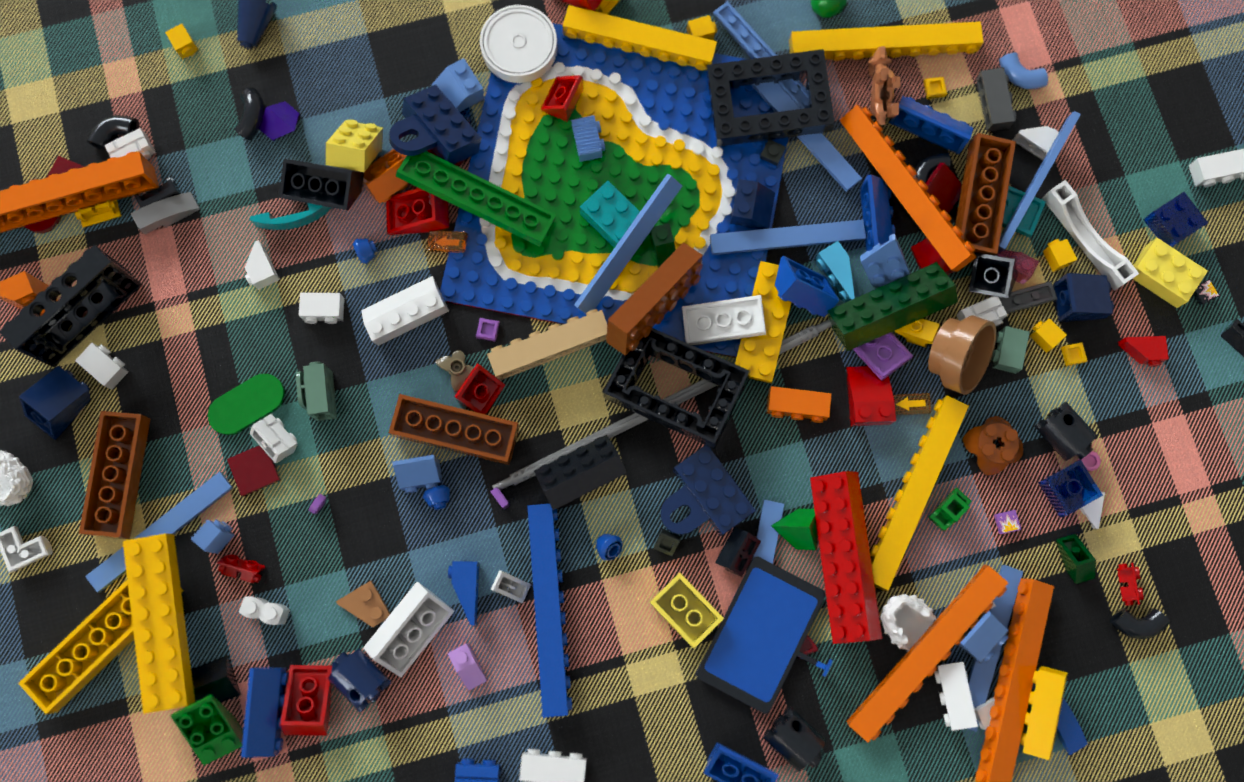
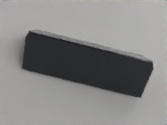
[1221,318,1244,357]

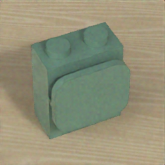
[296,362,337,421]

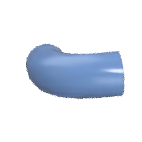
[999,53,1048,89]

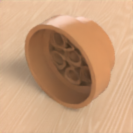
[928,315,996,395]

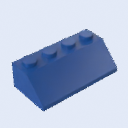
[889,96,973,155]
[860,175,895,252]
[241,667,289,758]

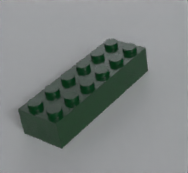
[827,262,958,351]

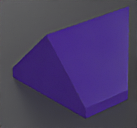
[259,101,300,142]

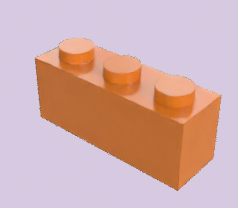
[766,386,832,423]

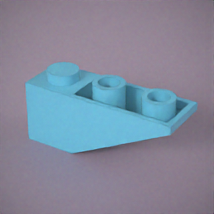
[815,241,855,303]

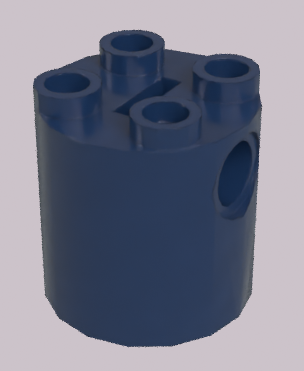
[328,649,392,713]

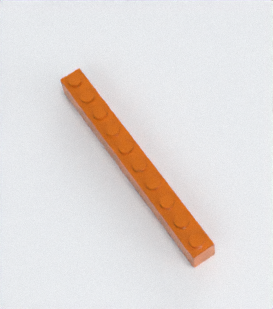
[839,105,977,272]
[846,565,1009,742]
[975,578,1054,782]

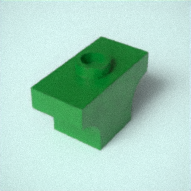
[928,487,972,531]

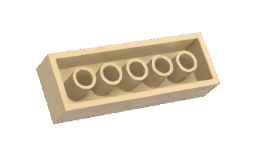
[487,309,607,380]

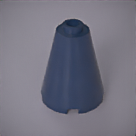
[237,0,277,50]

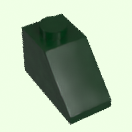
[649,223,675,268]
[1056,534,1096,584]

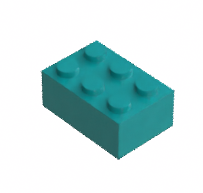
[580,181,640,248]

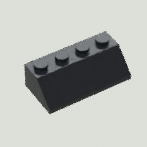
[279,159,364,211]

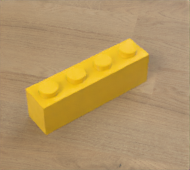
[1020,666,1068,760]

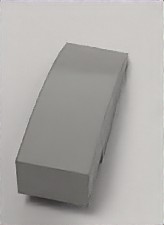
[130,192,200,235]

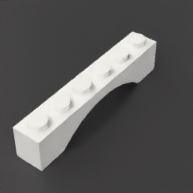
[1042,180,1139,291]

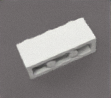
[1189,149,1244,187]
[934,662,978,731]
[519,749,587,782]

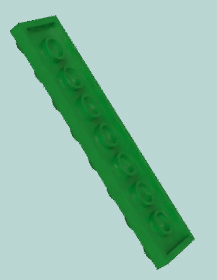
[396,151,556,247]

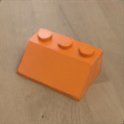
[363,149,408,204]
[0,271,58,316]

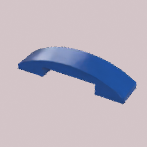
[1031,670,1088,755]

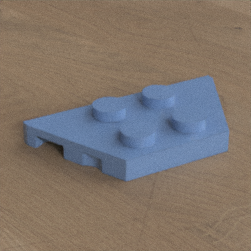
[860,234,911,287]

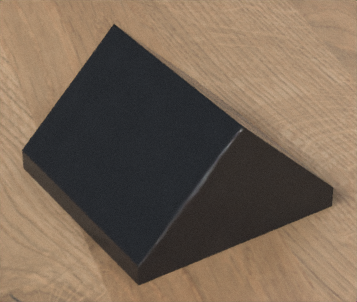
[969,252,1018,298]
[191,655,241,703]

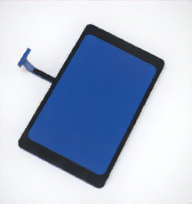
[696,557,833,714]

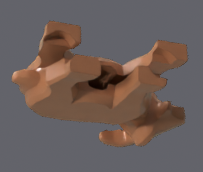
[868,46,901,125]

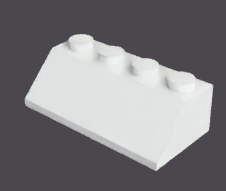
[361,276,449,346]
[363,582,455,677]

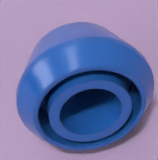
[353,238,378,264]
[423,485,450,510]
[596,533,623,561]

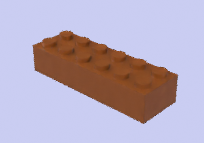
[955,133,1016,255]
[606,242,703,356]
[388,394,520,465]
[79,411,150,539]

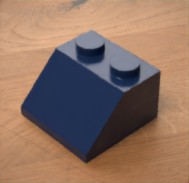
[730,179,775,229]

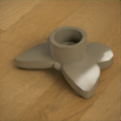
[435,350,473,392]

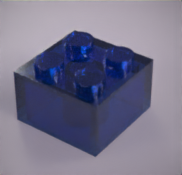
[1143,192,1208,247]
[1038,459,1103,518]

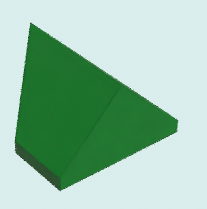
[771,509,818,551]

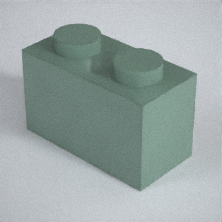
[991,326,1030,374]

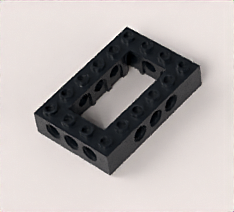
[707,49,835,147]
[0,245,143,367]
[603,328,750,449]

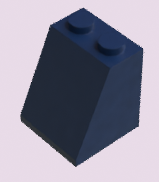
[1053,273,1114,322]
[19,366,91,440]

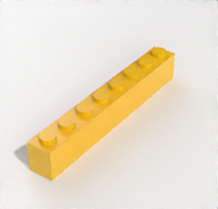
[563,5,717,71]

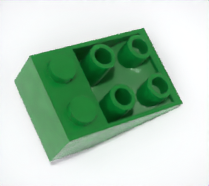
[171,694,244,766]

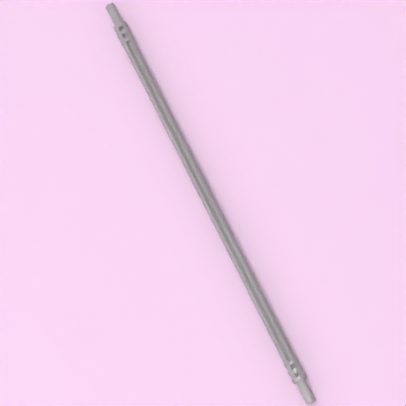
[492,319,832,490]

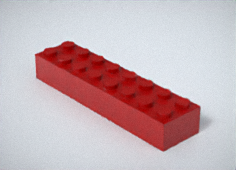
[810,471,882,644]

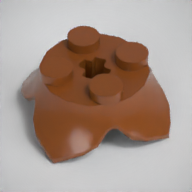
[962,416,1024,476]

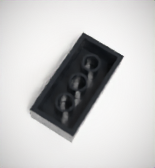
[534,435,627,510]

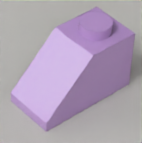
[447,643,488,691]

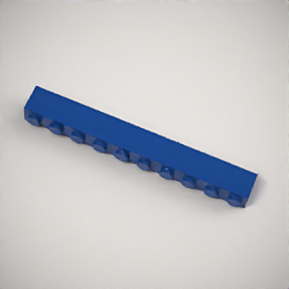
[527,504,572,718]

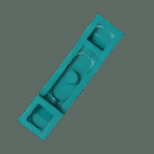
[249,203,332,230]

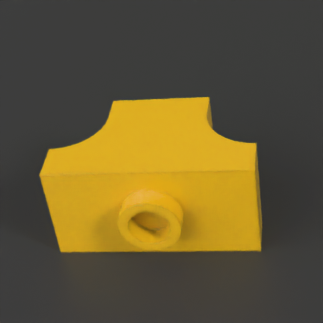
[895,319,941,348]

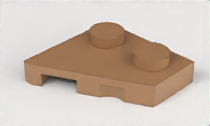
[336,581,391,627]

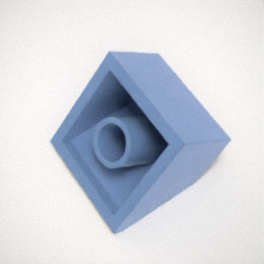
[432,58,484,112]
[392,455,443,493]
[960,611,1009,663]

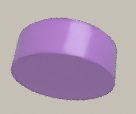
[308,493,327,514]

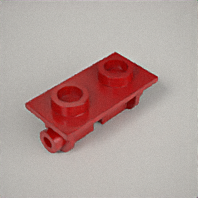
[217,555,265,584]
[1117,563,1144,606]

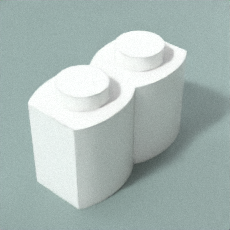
[239,597,290,625]

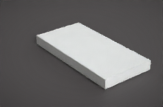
[682,295,766,345]

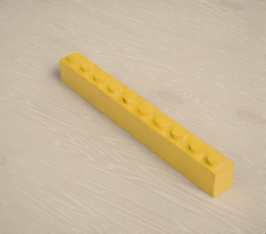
[789,21,984,61]
[870,395,969,591]

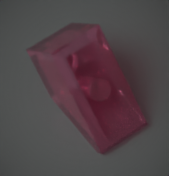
[996,250,1039,284]

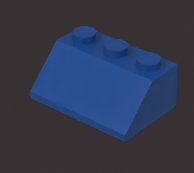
[775,256,839,317]
[703,742,779,782]

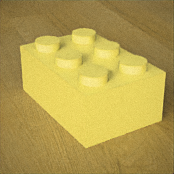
[326,120,383,172]
[1133,238,1208,308]
[649,573,724,648]

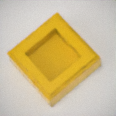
[924,77,947,99]
[1061,342,1088,367]

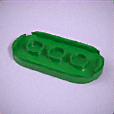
[208,374,285,435]

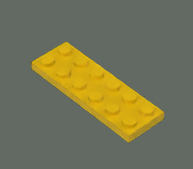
[735,261,791,384]

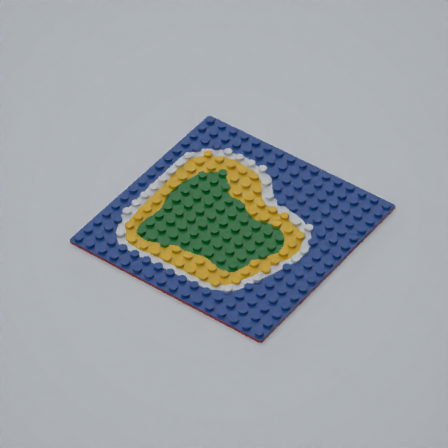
[440,23,788,358]

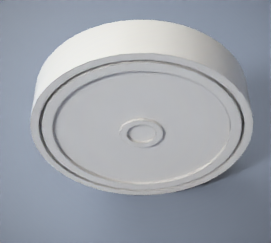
[480,5,557,83]

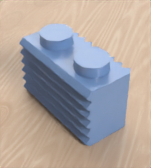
[571,115,605,162]
[191,519,235,554]

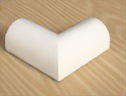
[0,526,53,573]

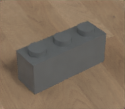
[976,68,1016,132]

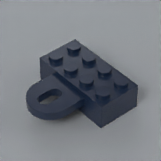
[389,85,481,164]
[660,445,756,536]

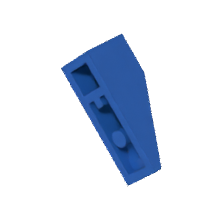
[448,561,479,625]

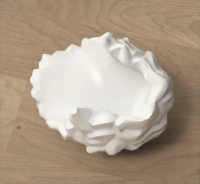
[0,450,33,506]
[880,594,936,651]

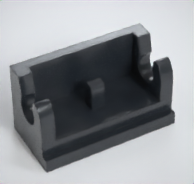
[134,176,181,208]
[715,527,761,577]

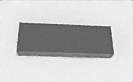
[999,281,1057,314]

